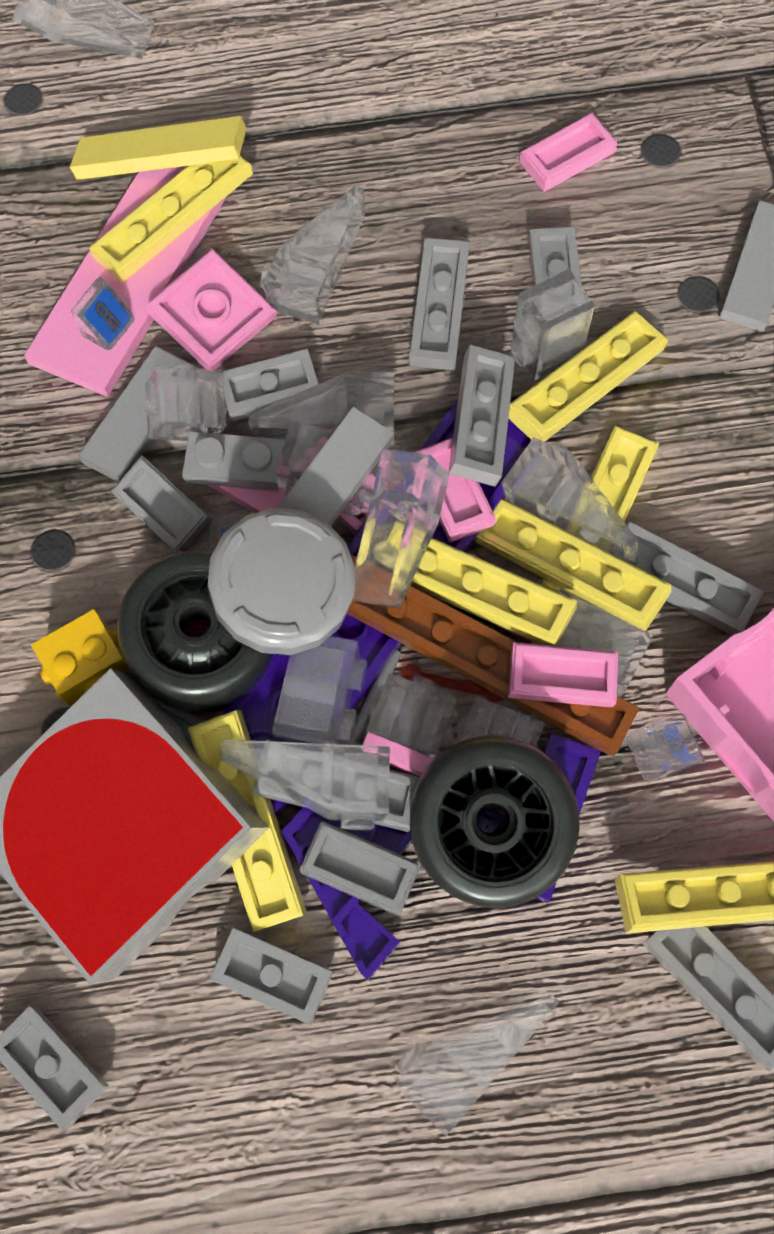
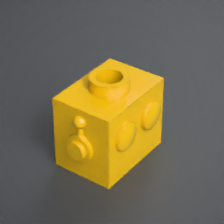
[31,609,131,707]

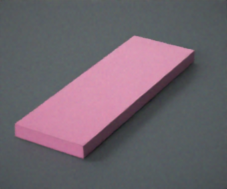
[24,166,227,397]

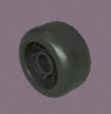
[117,551,273,712]
[410,736,580,908]

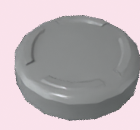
[208,508,356,655]

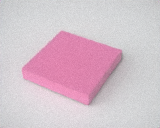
[146,249,277,374]

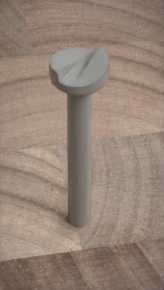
[334,650,402,756]

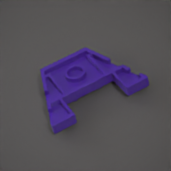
[282,752,505,981]

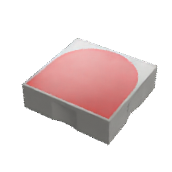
[0,668,269,985]

